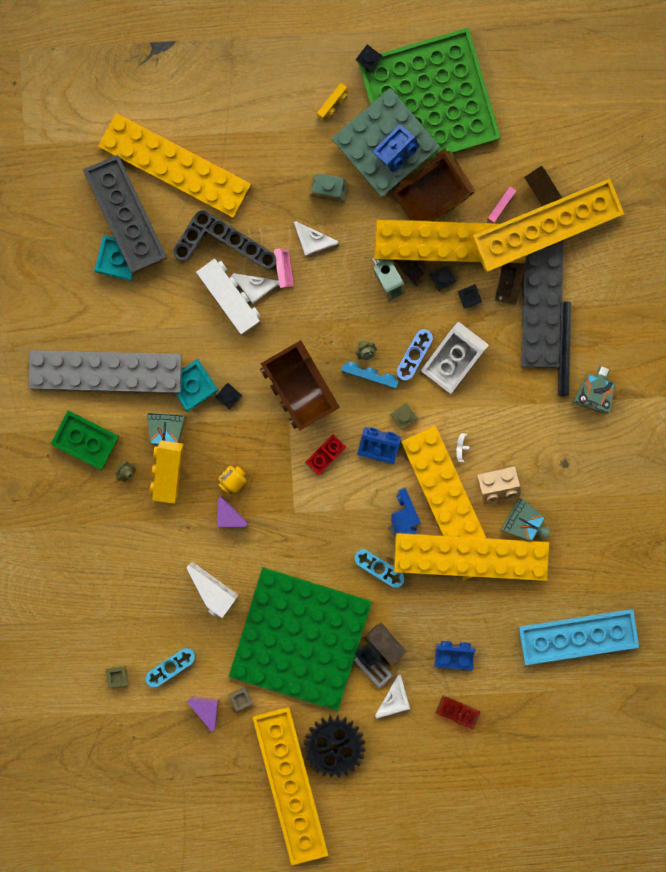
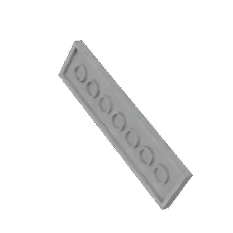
[29,350,182,393]

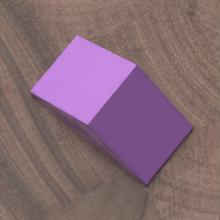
[218,496,249,527]
[188,696,219,732]

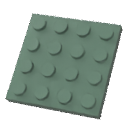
[332,88,440,198]

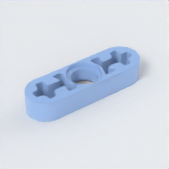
[397,329,433,380]

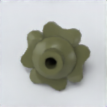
[355,340,377,360]
[114,461,136,482]

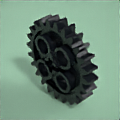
[304,715,366,778]

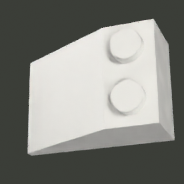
[421,322,489,394]
[187,562,238,618]

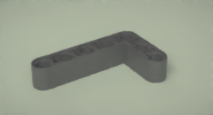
[173,210,276,270]

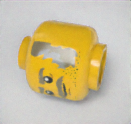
[218,466,247,495]

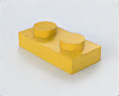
[317,83,347,121]

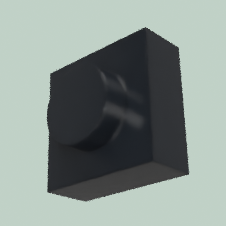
[355,44,382,73]
[430,265,456,292]
[457,284,482,309]
[215,383,242,409]
[355,642,383,668]

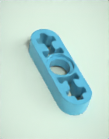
[355,549,404,588]
[146,648,195,687]

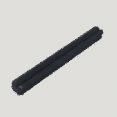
[558,301,571,397]

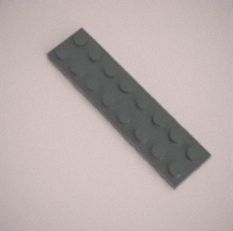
[521,240,563,367]

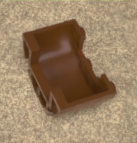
[392,149,476,221]
[260,340,340,431]

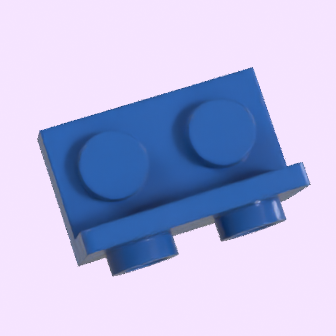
[372,124,420,173]
[357,427,401,464]
[434,641,475,670]

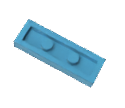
[341,361,399,389]

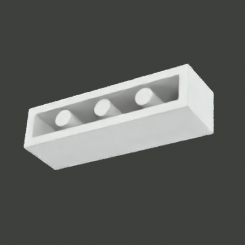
[196,259,261,336]

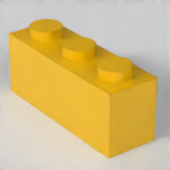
[150,440,183,504]

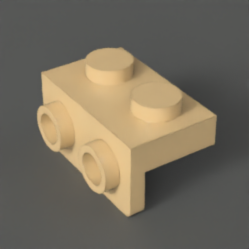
[477,467,521,503]

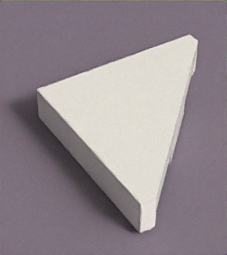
[294,221,339,256]
[232,273,279,304]
[375,674,410,719]

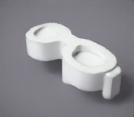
[456,433,469,462]

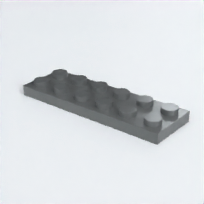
[83,155,167,274]

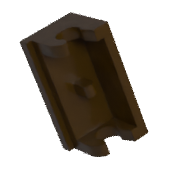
[524,166,562,206]
[393,260,433,286]
[494,263,525,305]
[363,623,407,666]

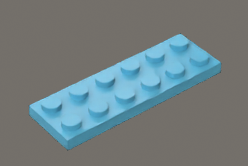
[518,609,639,665]

